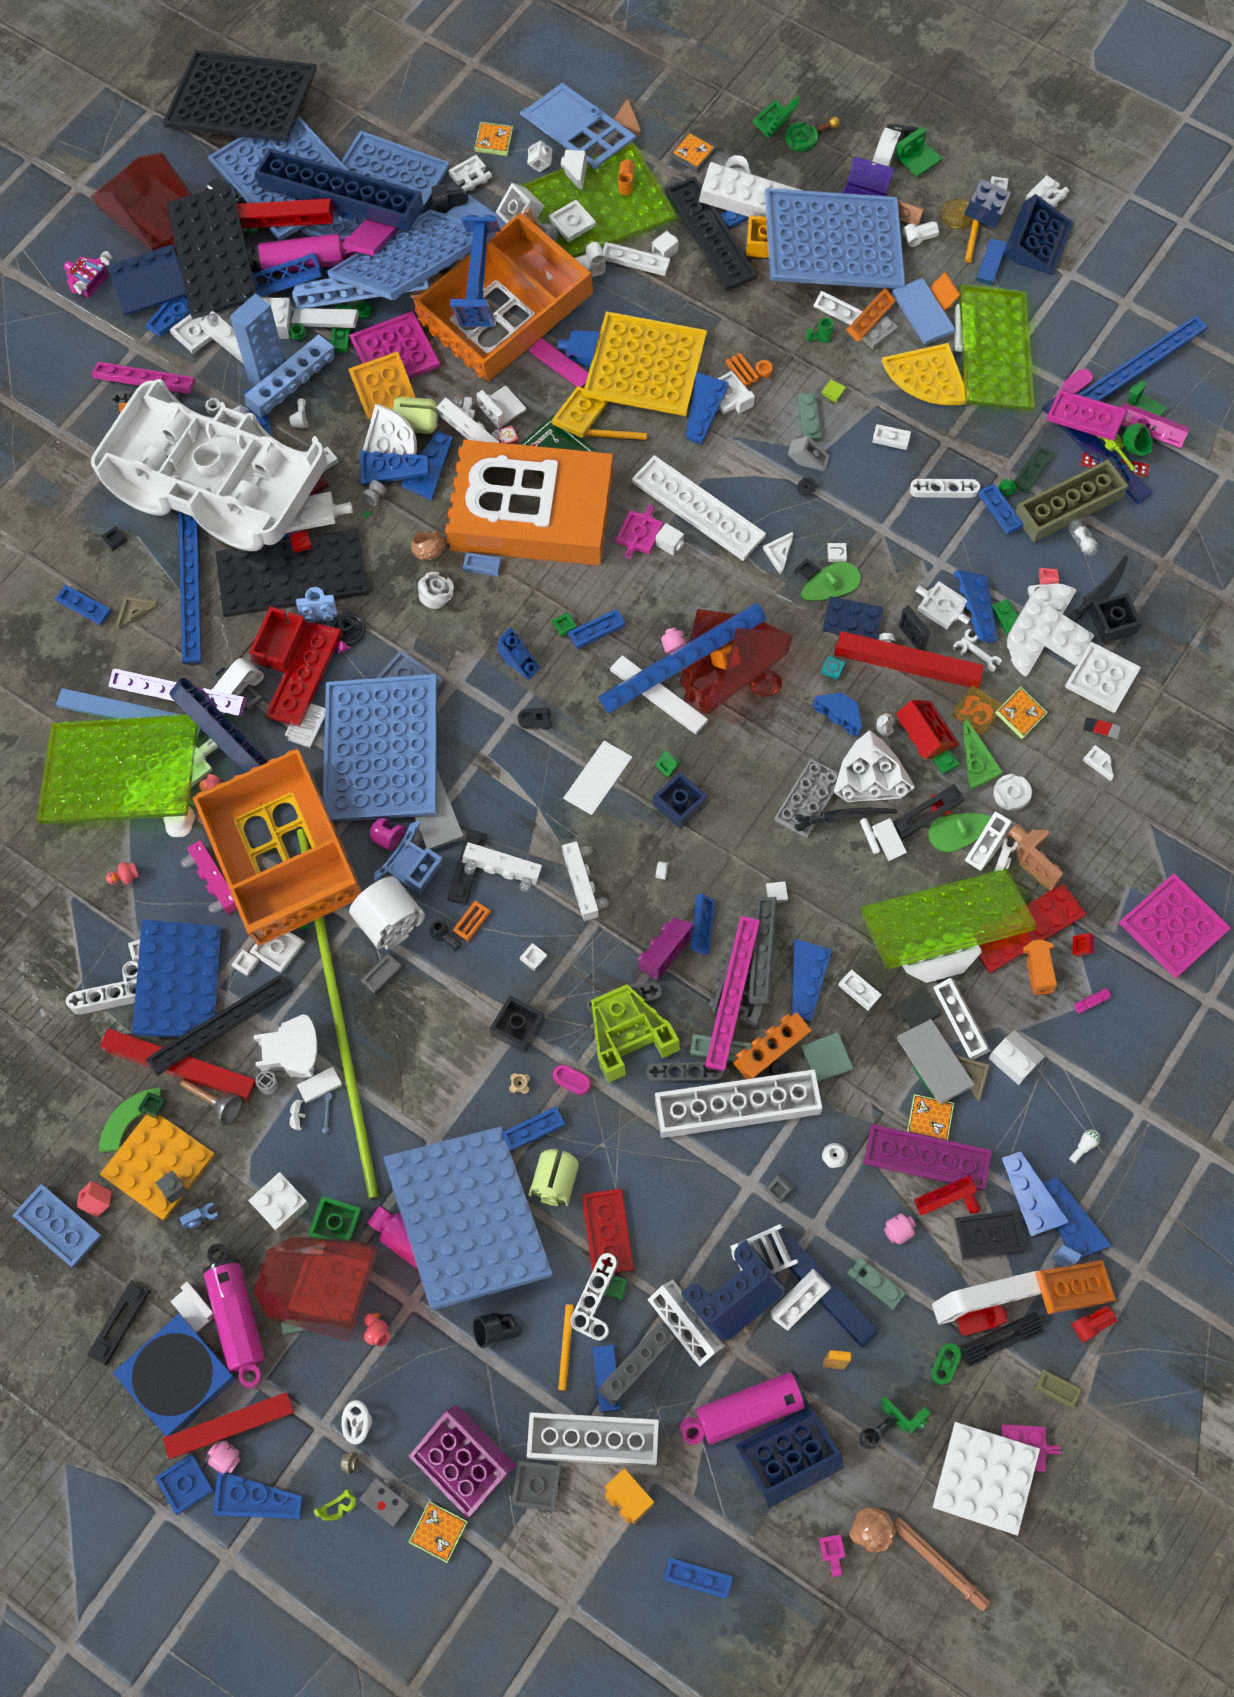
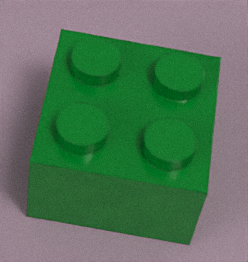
[308,1196,364,1253]

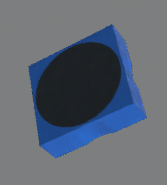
[113,1314,237,1437]

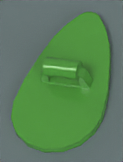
[801,562,861,601]
[928,813,992,853]

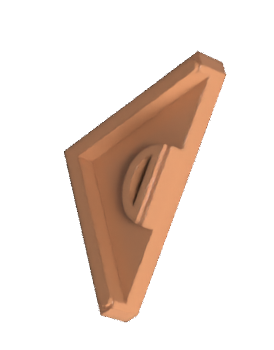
[614,100,641,136]

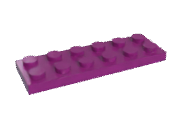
[863,1124,992,1191]

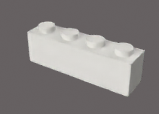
[933,978,991,1060]

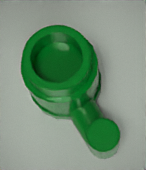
[805,318,834,343]

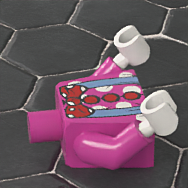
[64,251,113,298]

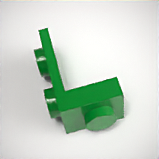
[1127,380,1166,416]
[880,1396,930,1433]

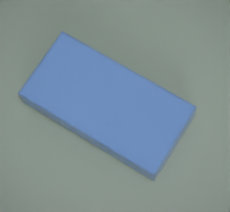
[463,552,502,576]
[1051,1245,1081,1266]

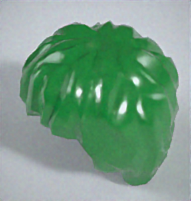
[1122,423,1153,456]

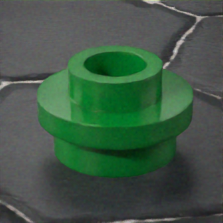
[355,301,372,318]
[289,324,307,341]
[998,479,1017,495]

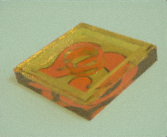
[951,685,1003,735]

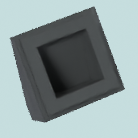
[765,1173,796,1204]

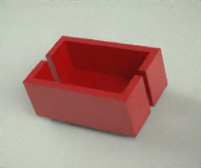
[249,606,306,673]

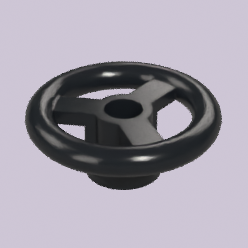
[886,124,919,140]
[330,613,366,646]

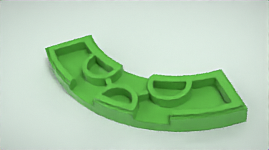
[99,1088,162,1153]

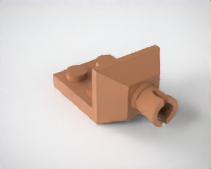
[1008,823,1063,892]

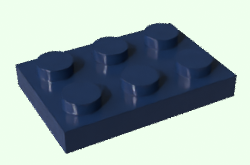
[822,596,883,640]

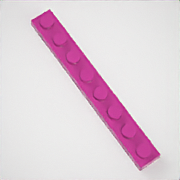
[705,916,760,1072]

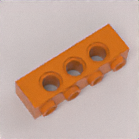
[733,1012,812,1079]

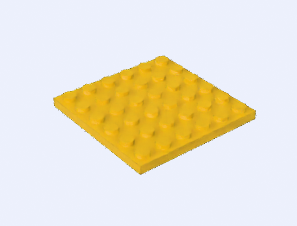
[583,311,707,416]

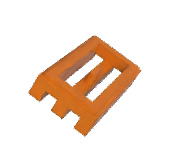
[725,353,759,387]
[452,900,491,943]

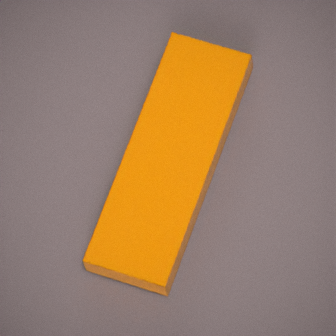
[823,1350,851,1370]

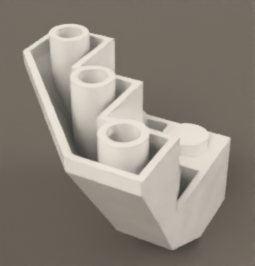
[834,731,915,802]

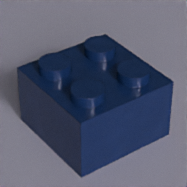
[964,178,1011,228]
[653,772,707,830]

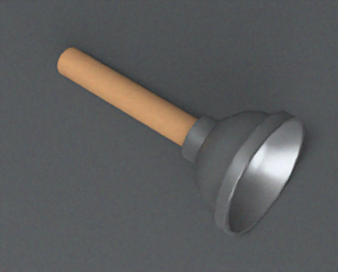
[524,207,558,242]
[180,1079,242,1125]

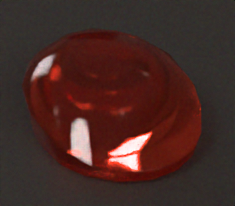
[747,668,782,697]

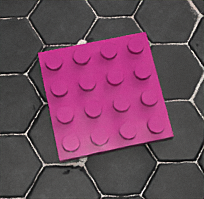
[349,311,440,379]
[1119,873,1231,979]

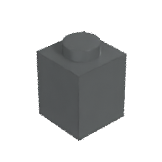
[155,1170,188,1204]

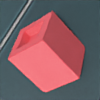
[77,1180,111,1217]

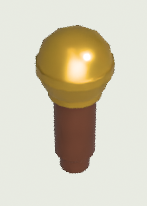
[816,117,840,132]

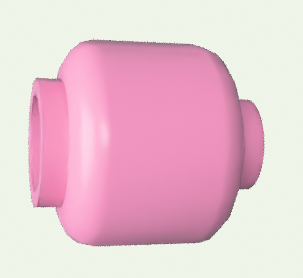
[661,628,687,654]
[884,1213,916,1244]
[207,1441,241,1474]

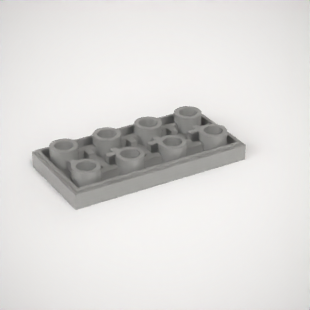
[774,759,839,838]
[415,771,464,851]
[897,1019,974,1105]

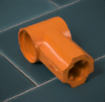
[618,159,635,195]

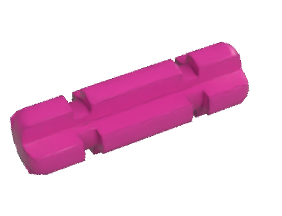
[1074,988,1111,1014]

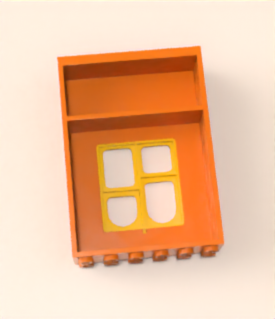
[192,749,363,946]

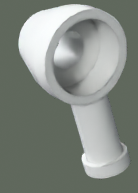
[290,399,308,429]

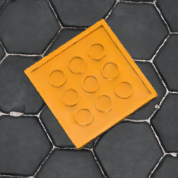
[100,1115,215,1221]

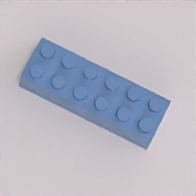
[230,293,285,385]

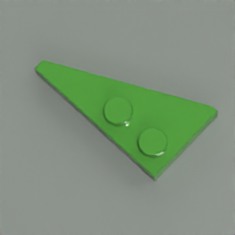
[962,720,1003,791]

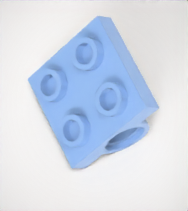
[296,587,338,623]

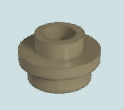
[341,1452,359,1474]

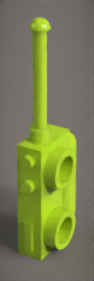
[1098,434,1136,471]

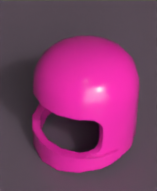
[370,818,406,851]

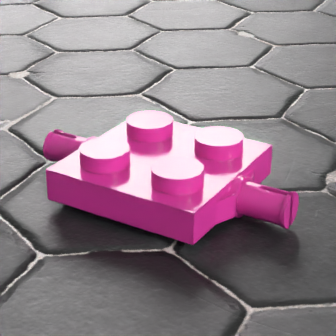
[616,505,663,559]
[1001,1424,1060,1472]

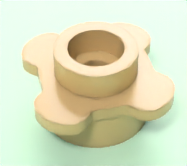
[509,1073,530,1094]

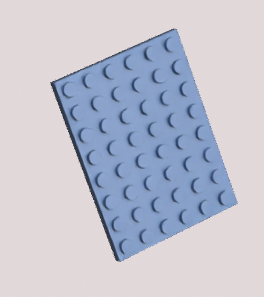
[208,116,349,241]
[300,130,450,239]
[764,188,905,289]
[327,210,496,300]
[323,674,437,822]
[384,1126,552,1311]

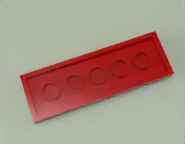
[265,622,343,727]
[973,883,1086,974]

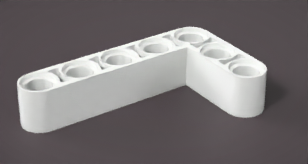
[932,1271,1042,1325]

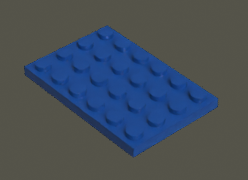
[132,919,221,1038]

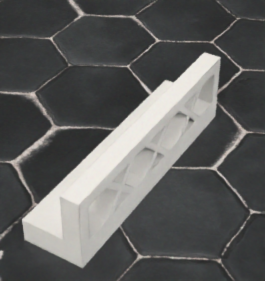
[648,1280,725,1367]

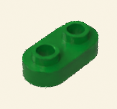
[931,1343,961,1385]

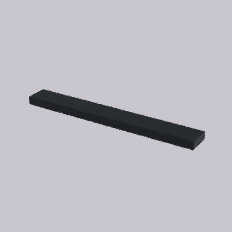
[146,974,292,1076]

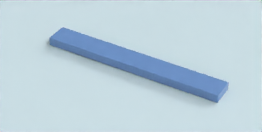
[56,688,202,739]

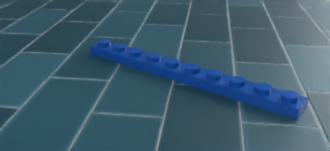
[1078,315,1208,402]
[179,511,202,665]
[598,602,767,714]

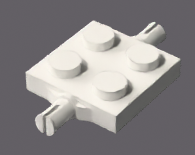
[915,581,971,630]

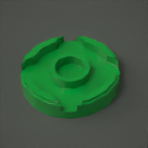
[785,122,818,152]

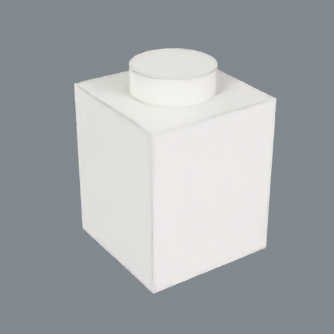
[652,231,678,258]
[656,523,685,556]

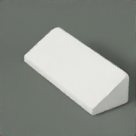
[813,291,862,325]
[771,1269,831,1331]

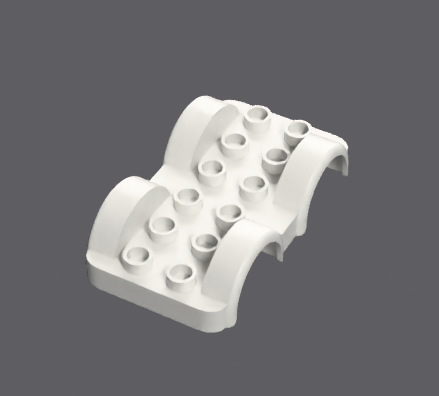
[91,379,327,551]

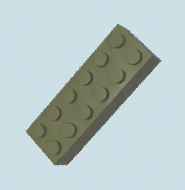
[1015,459,1128,542]

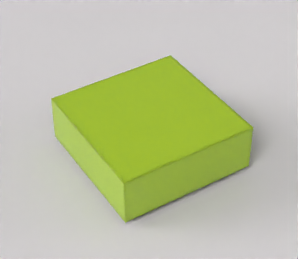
[822,379,846,403]

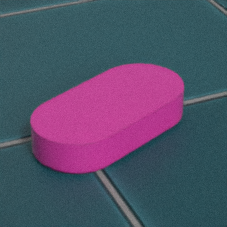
[1062,369,1093,395]
[553,1065,591,1095]

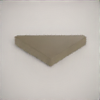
[116,596,159,629]
[955,1054,990,1101]

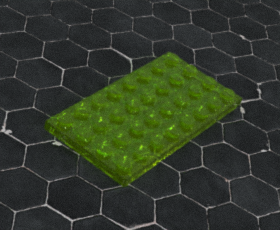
[958,284,1035,411]
[860,868,1036,970]

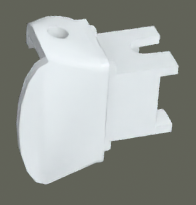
[254,1014,317,1078]

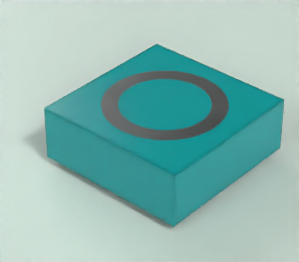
[821,656,845,680]

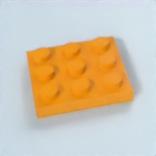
[349,351,416,420]

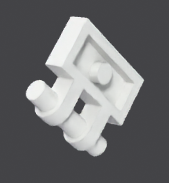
[449,155,492,192]
[1025,176,1069,208]

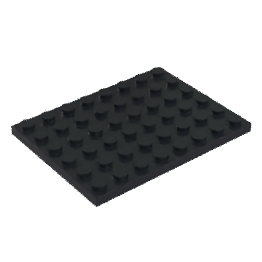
[163,50,317,142]

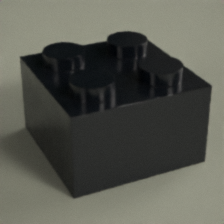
[1089,593,1142,644]
[490,995,545,1054]

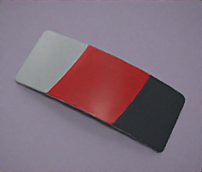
[1083,718,1121,739]

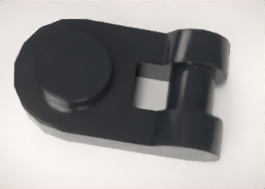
[517,708,552,729]

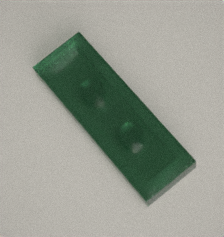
[1014,445,1055,494]

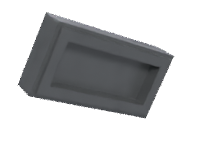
[360,953,403,995]

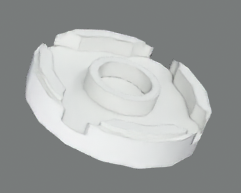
[993,774,1032,811]

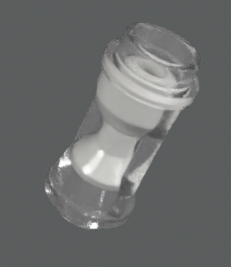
[1068,519,1099,558]

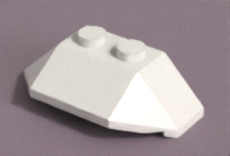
[899,938,981,983]

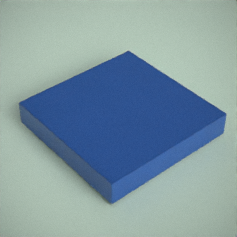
[155,1453,215,1515]

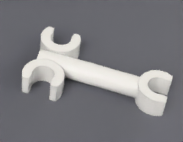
[953,629,1002,672]

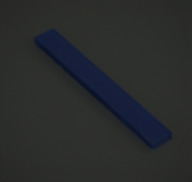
[1042,397,1152,504]

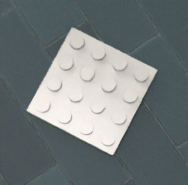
[932,1422,1040,1535]

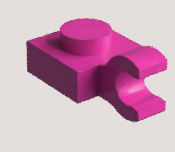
[819,1535,845,1577]

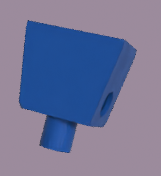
[558,331,599,368]

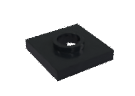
[899,605,931,651]

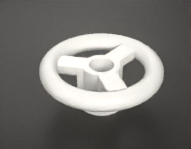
[341,1400,372,1444]

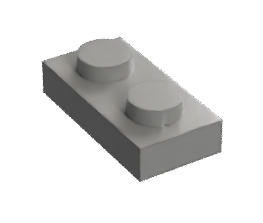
[861,316,898,350]

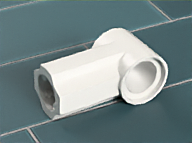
[902,221,939,247]

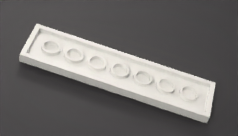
[632,455,766,561]

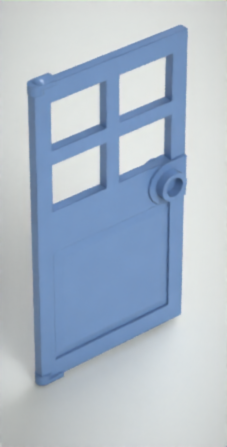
[520,83,636,170]

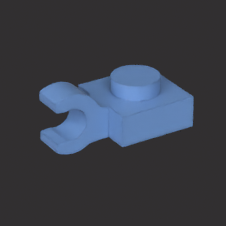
[179,1203,219,1229]

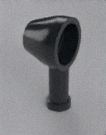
[429,921,461,951]
[859,1417,895,1449]

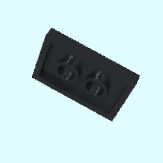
[954,1210,1024,1260]

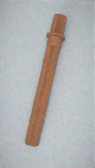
[893,1517,990,1611]

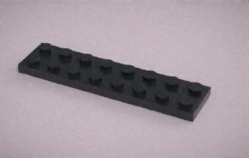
[665,177,757,291]

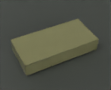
[1034,1369,1082,1409]

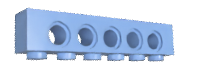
[245,334,334,418]

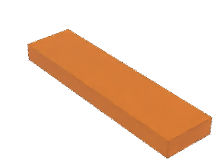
[846,288,896,342]

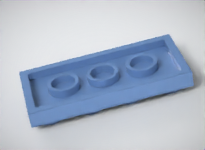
[12,1184,102,1268]

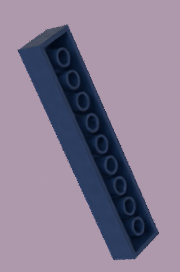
[255,148,424,231]

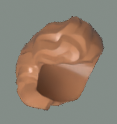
[411,531,446,560]
[849,1507,896,1553]

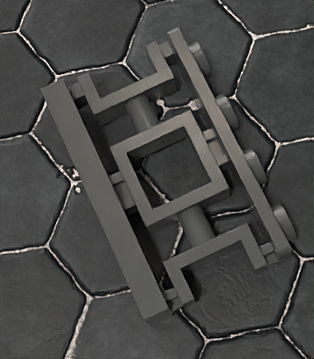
[708,939,780,1029]
[598,1323,674,1406]

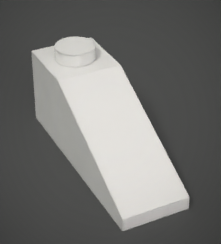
[872,128,901,167]
[965,812,1016,871]

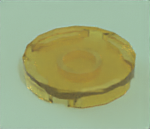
[941,199,974,229]

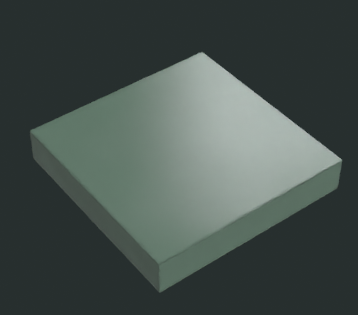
[801,1033,853,1083]

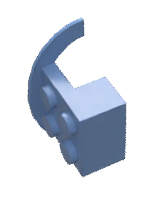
[374,821,442,895]

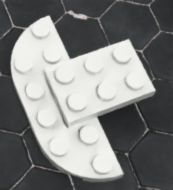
[1007,584,1094,677]

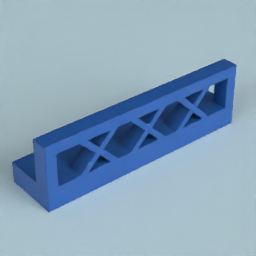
[253,252,322,297]

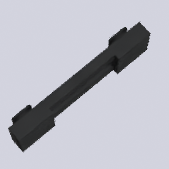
[892,784,965,841]
[447,829,487,905]
[87,1280,151,1366]
[961,1312,1044,1367]

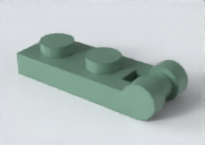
[846,1257,905,1311]

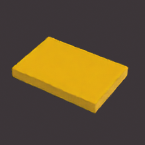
[552,386,608,438]

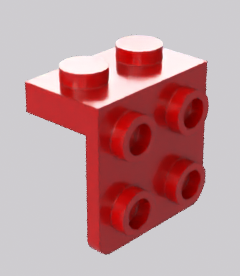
[956,1281,1007,1336]

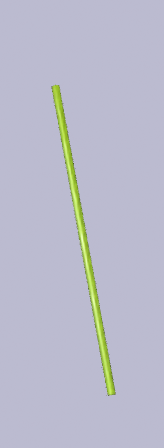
[297,828,379,1200]

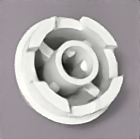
[418,572,454,609]

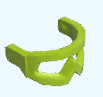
[314,1489,356,1521]

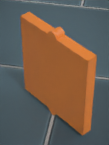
[929,272,961,312]

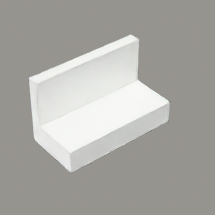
[170,1282,214,1333]

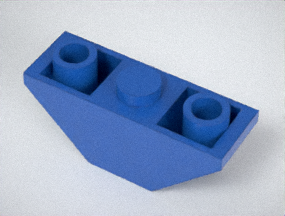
[497,627,541,680]
[812,693,862,737]

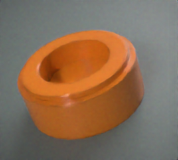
[755,360,773,378]

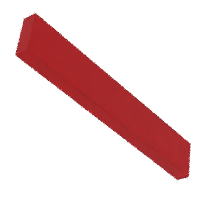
[162,1392,293,1460]

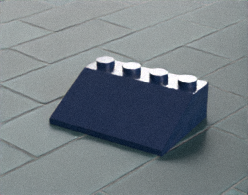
[1003,194,1074,275]
[108,244,186,316]
[736,1405,845,1508]

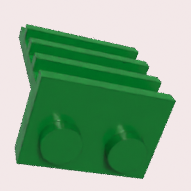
[752,95,800,138]

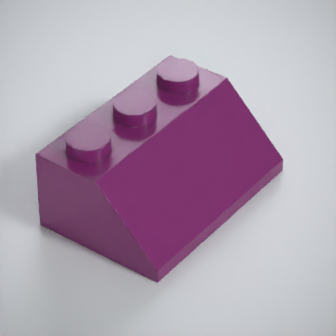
[638,918,693,982]

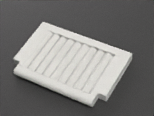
[285,704,325,749]

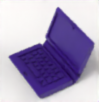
[842,157,894,196]

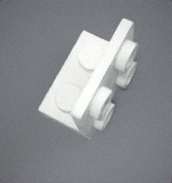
[477,386,526,429]

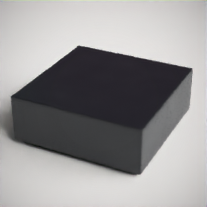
[101,526,127,551]
[794,558,820,583]

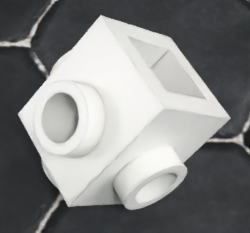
[527,140,553,172]

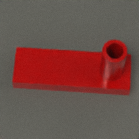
[914,1175,981,1216]

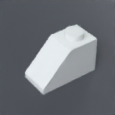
[561,150,587,190]

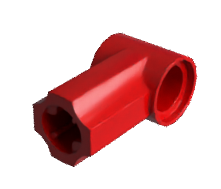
[1071,1306,1117,1343]

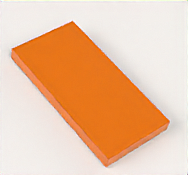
[1035,1260,1116,1314]

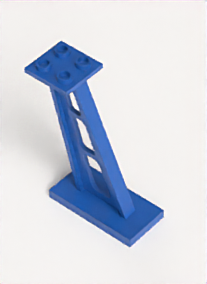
[451,215,501,327]

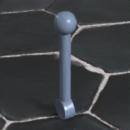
[322,1092,333,1134]

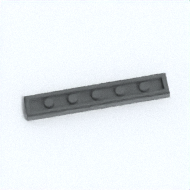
[749,897,778,1004]

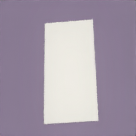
[563,741,632,815]

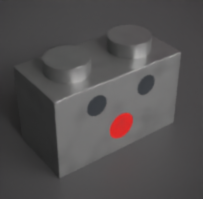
[359,1478,412,1528]

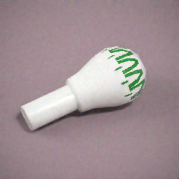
[1069,1129,1100,1164]

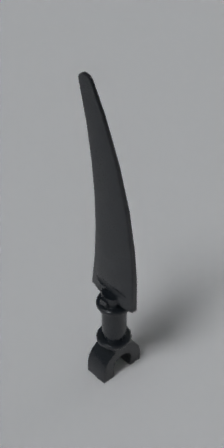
[1068,555,1128,621]
[794,808,897,832]

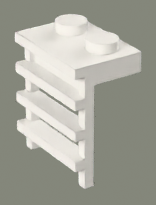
[730,1224,799,1273]

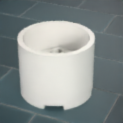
[349,876,425,950]

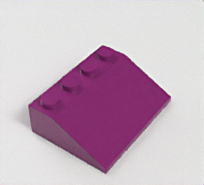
[409,1405,517,1518]

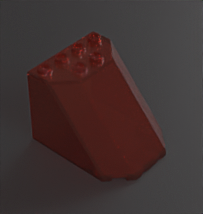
[91,152,192,252]
[680,609,793,714]
[253,1237,379,1342]

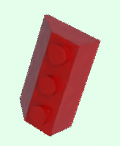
[896,700,959,759]

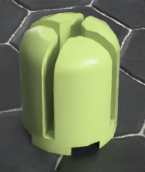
[393,396,438,434]
[529,1149,579,1207]

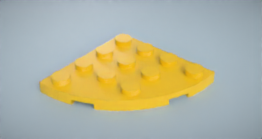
[881,343,970,405]

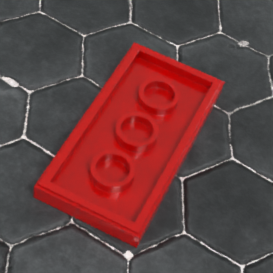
[582,1188,634,1275]

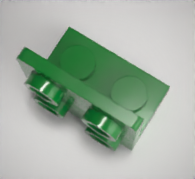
[895,126,942,177]

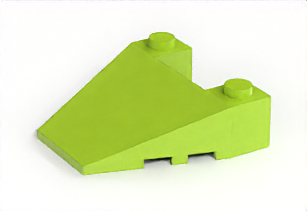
[591,984,680,1083]

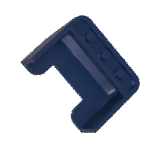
[681,1240,785,1340]

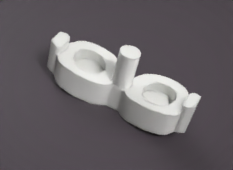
[290,1100,305,1130]

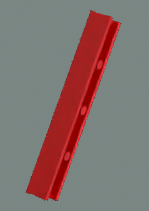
[237,199,335,229]
[834,631,984,689]
[100,1028,257,1102]

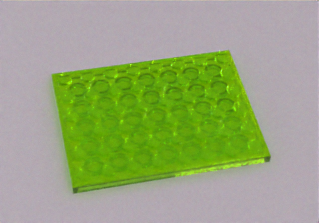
[520,142,676,258]
[36,714,198,824]

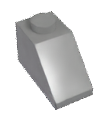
[788,436,830,471]

